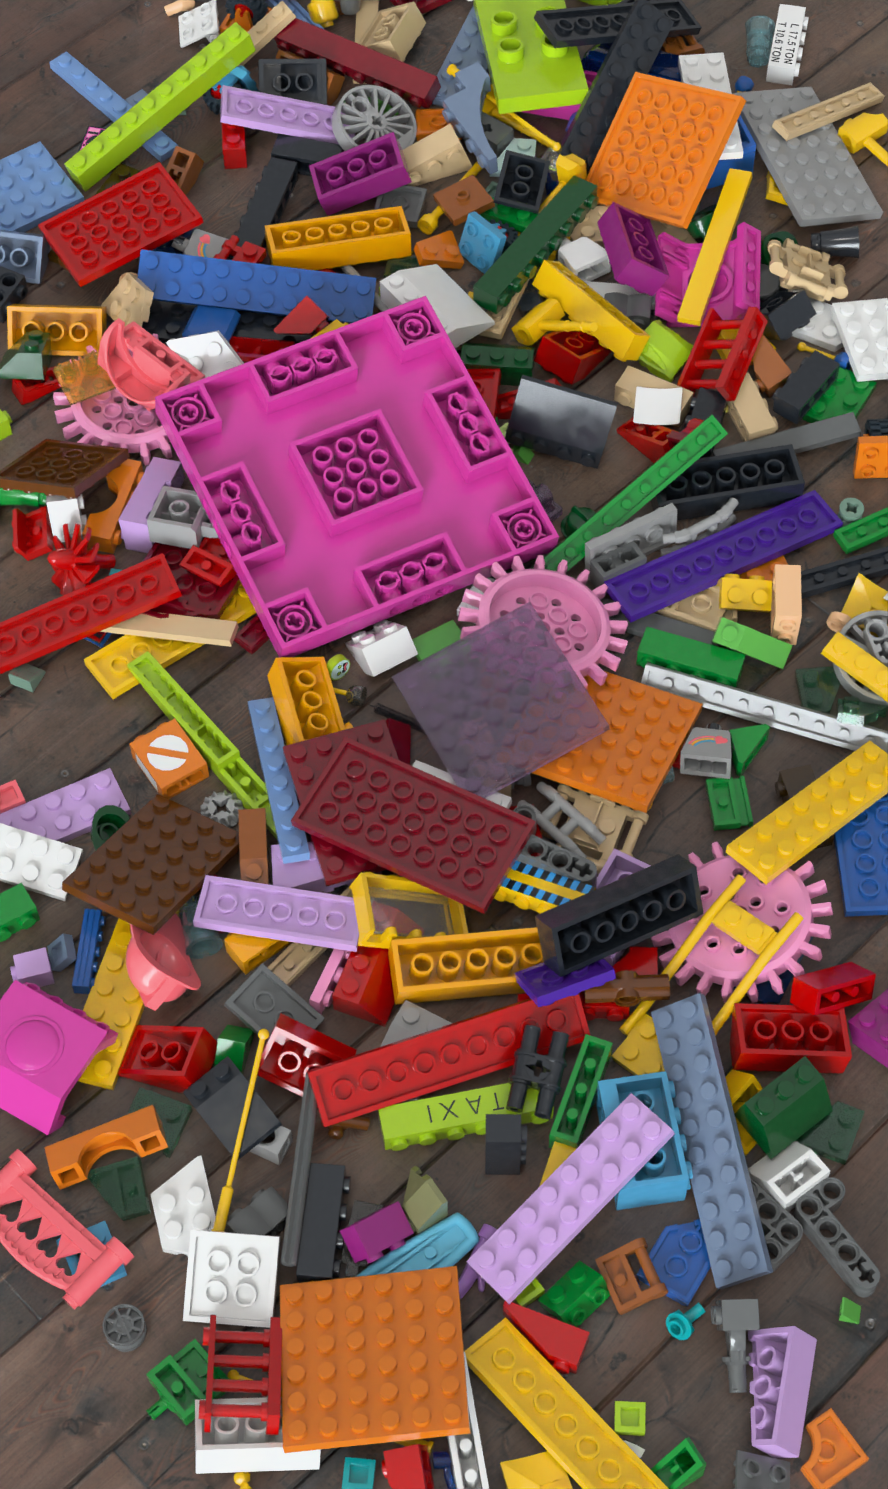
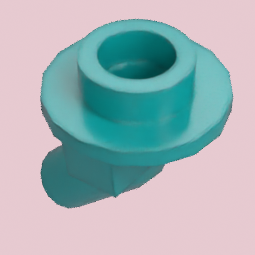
[666,1302,706,1340]

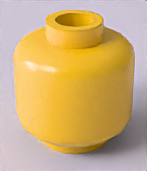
[307,0,339,28]

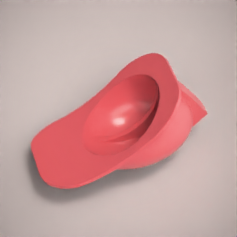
[126,914,201,1011]

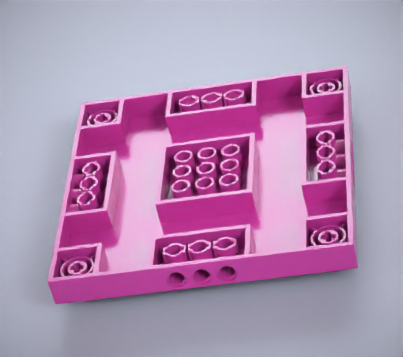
[155,296,559,657]

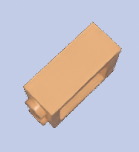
[770,564,802,645]

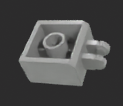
[147,486,219,549]

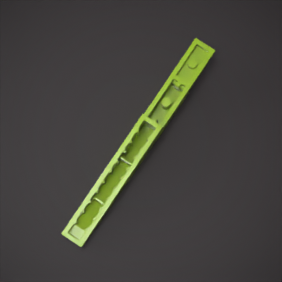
[127,651,278,840]

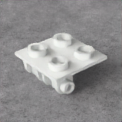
[178,0,220,48]

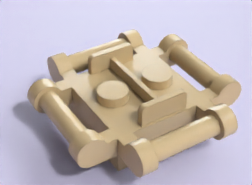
[767,238,848,302]
[540,784,649,874]

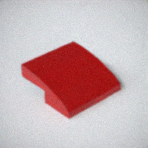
[179,537,237,587]

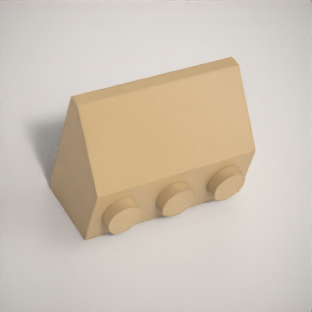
[358,1,426,62]

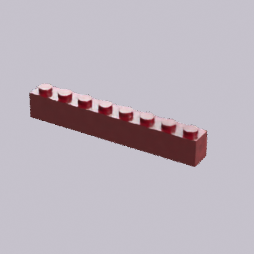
[274,18,441,109]

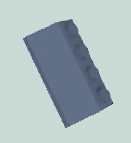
[0,229,50,284]

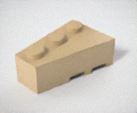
[403,124,472,187]

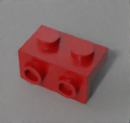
[12,506,53,561]

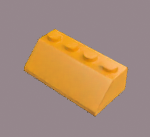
[7,304,107,356]
[267,657,346,745]

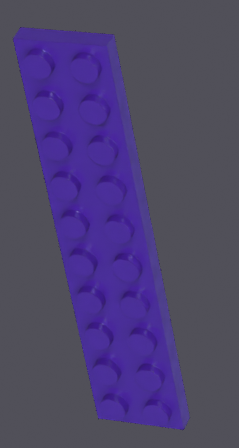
[604,490,843,623]

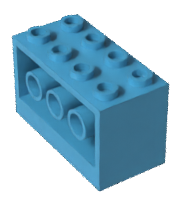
[595,1071,693,1210]

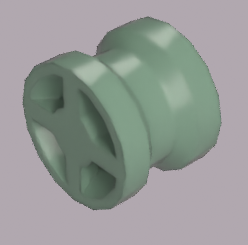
[837,498,864,527]

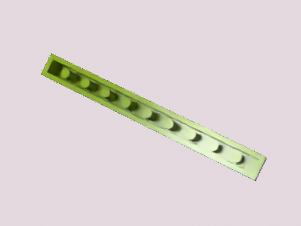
[64,22,256,192]

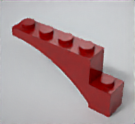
[517,947,658,1022]

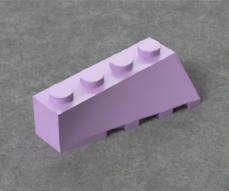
[748,1326,817,1458]

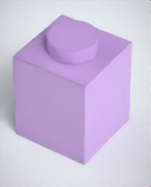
[10,947,55,987]

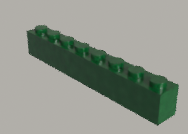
[473,175,599,314]

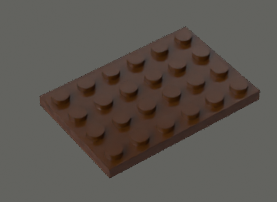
[62,794,239,935]

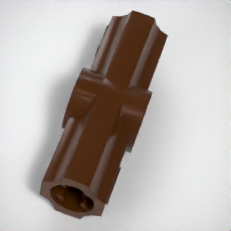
[584,970,670,1007]

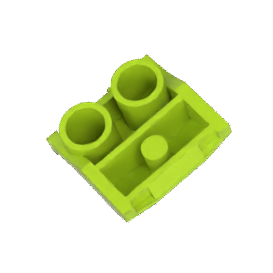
[638,320,693,383]

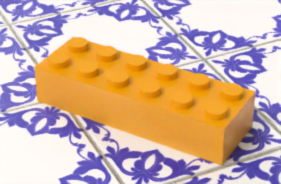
[265,206,412,270]
[388,927,544,1005]

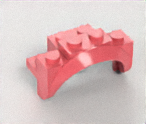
[97,318,205,412]

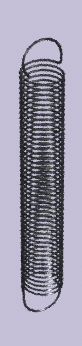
[368,703,437,735]

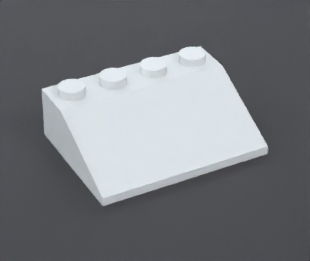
[380,264,495,348]

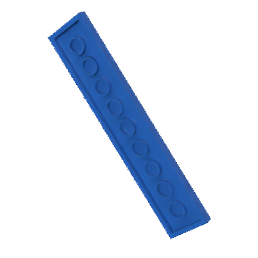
[138,249,377,323]

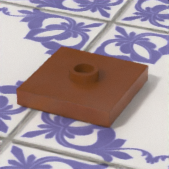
[433,175,495,226]

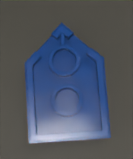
[182,305,241,343]
[636,1219,711,1306]

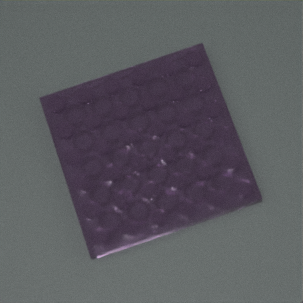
[392,602,609,798]

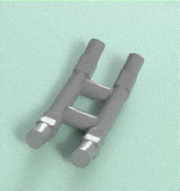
[660,498,739,557]
[517,782,607,858]

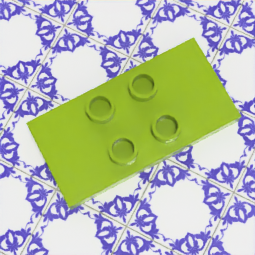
[473,0,588,114]

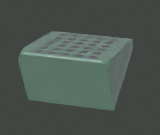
[8,663,46,692]

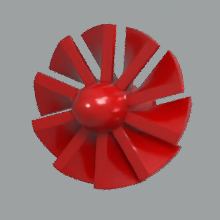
[47,523,116,595]

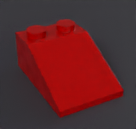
[534,331,612,384]
[118,1025,217,1093]

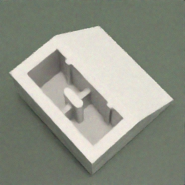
[345,620,418,677]
[748,1141,830,1212]

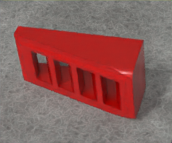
[12,366,62,405]

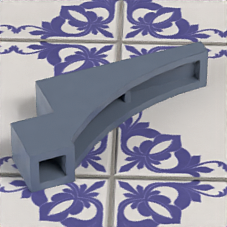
[442,62,498,175]

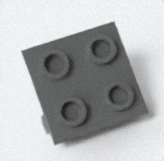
[733,1450,790,1489]

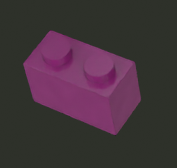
[340,1201,414,1264]

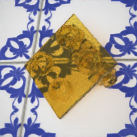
[53,350,116,406]

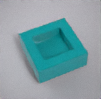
[342,1457,376,1489]

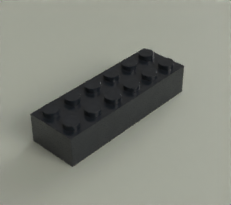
[647,444,805,521]
[535,854,704,977]

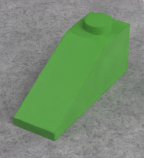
[711,617,793,669]

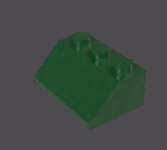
[461,342,535,386]
[734,1056,833,1160]

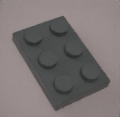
[224,963,325,1042]

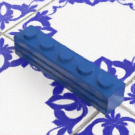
[72,909,106,994]

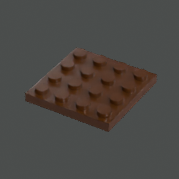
[0,439,129,499]

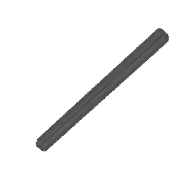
[281,1072,317,1267]

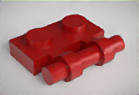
[213,235,267,264]

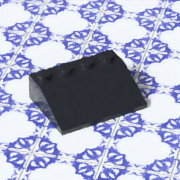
[505,375,618,469]

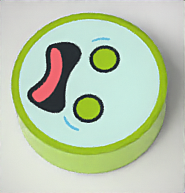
[326,654,350,680]

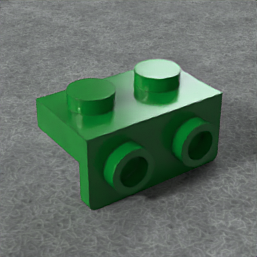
[538,1260,610,1327]

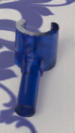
[545,172,559,197]
[433,1451,456,1489]

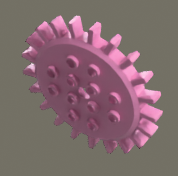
[53,333,172,466]
[458,555,628,699]
[651,842,833,1003]

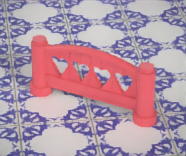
[0,1149,134,1310]

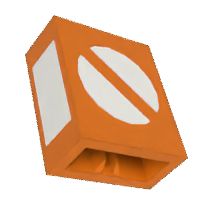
[129,718,209,799]

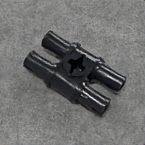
[506,1025,569,1119]

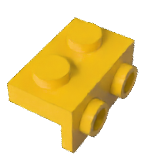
[717,574,772,613]

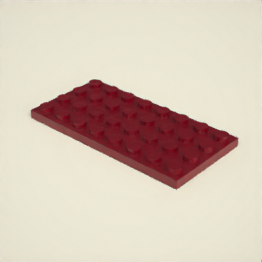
[291,736,536,914]

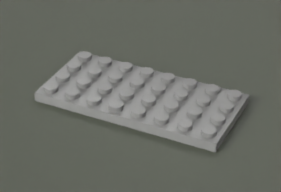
[732,87,883,227]

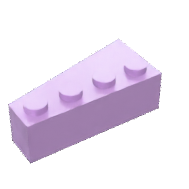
[118,457,185,553]
[271,842,382,893]

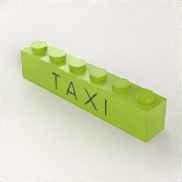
[378,1083,554,1151]

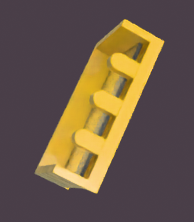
[349,872,468,949]

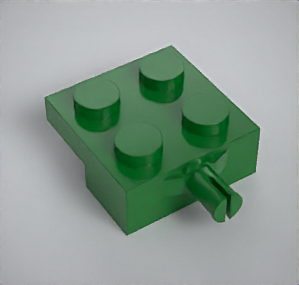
[146,1339,229,1426]

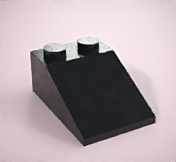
[258,59,327,105]
[493,150,550,214]
[183,1056,282,1160]

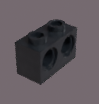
[0,266,28,323]

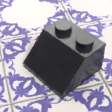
[760,289,817,341]

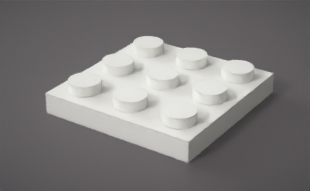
[183,1229,280,1328]

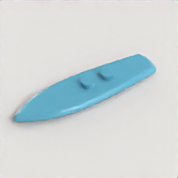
[355,1212,479,1277]

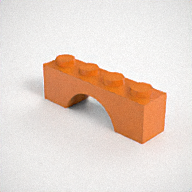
[82,459,145,554]
[44,1105,168,1190]

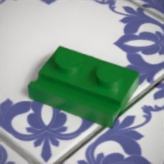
[705,776,753,831]

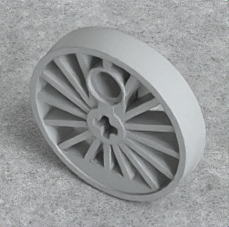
[332,85,417,151]
[833,610,888,707]

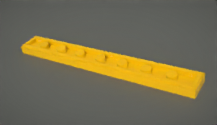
[677,168,752,326]

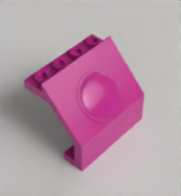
[655,222,761,328]
[0,980,118,1135]

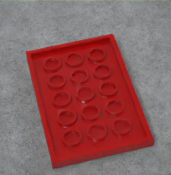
[38,162,204,287]

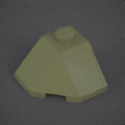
[402,1165,448,1236]

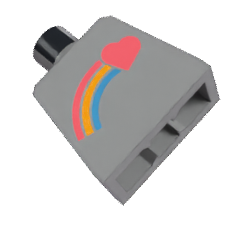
[171,229,229,258]
[680,723,732,779]

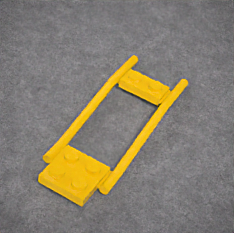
[612,874,803,1076]

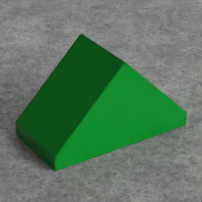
[729,724,770,777]
[214,1024,255,1074]
[651,1437,706,1489]

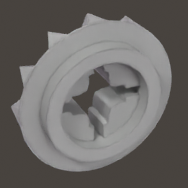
[200,790,243,828]

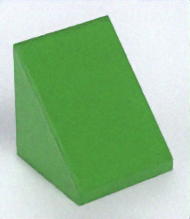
[512,445,534,465]
[839,1297,861,1324]

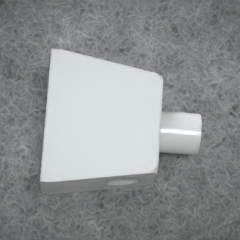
[558,237,611,282]

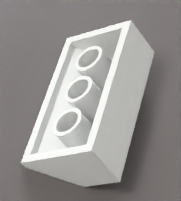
[195,1397,321,1474]

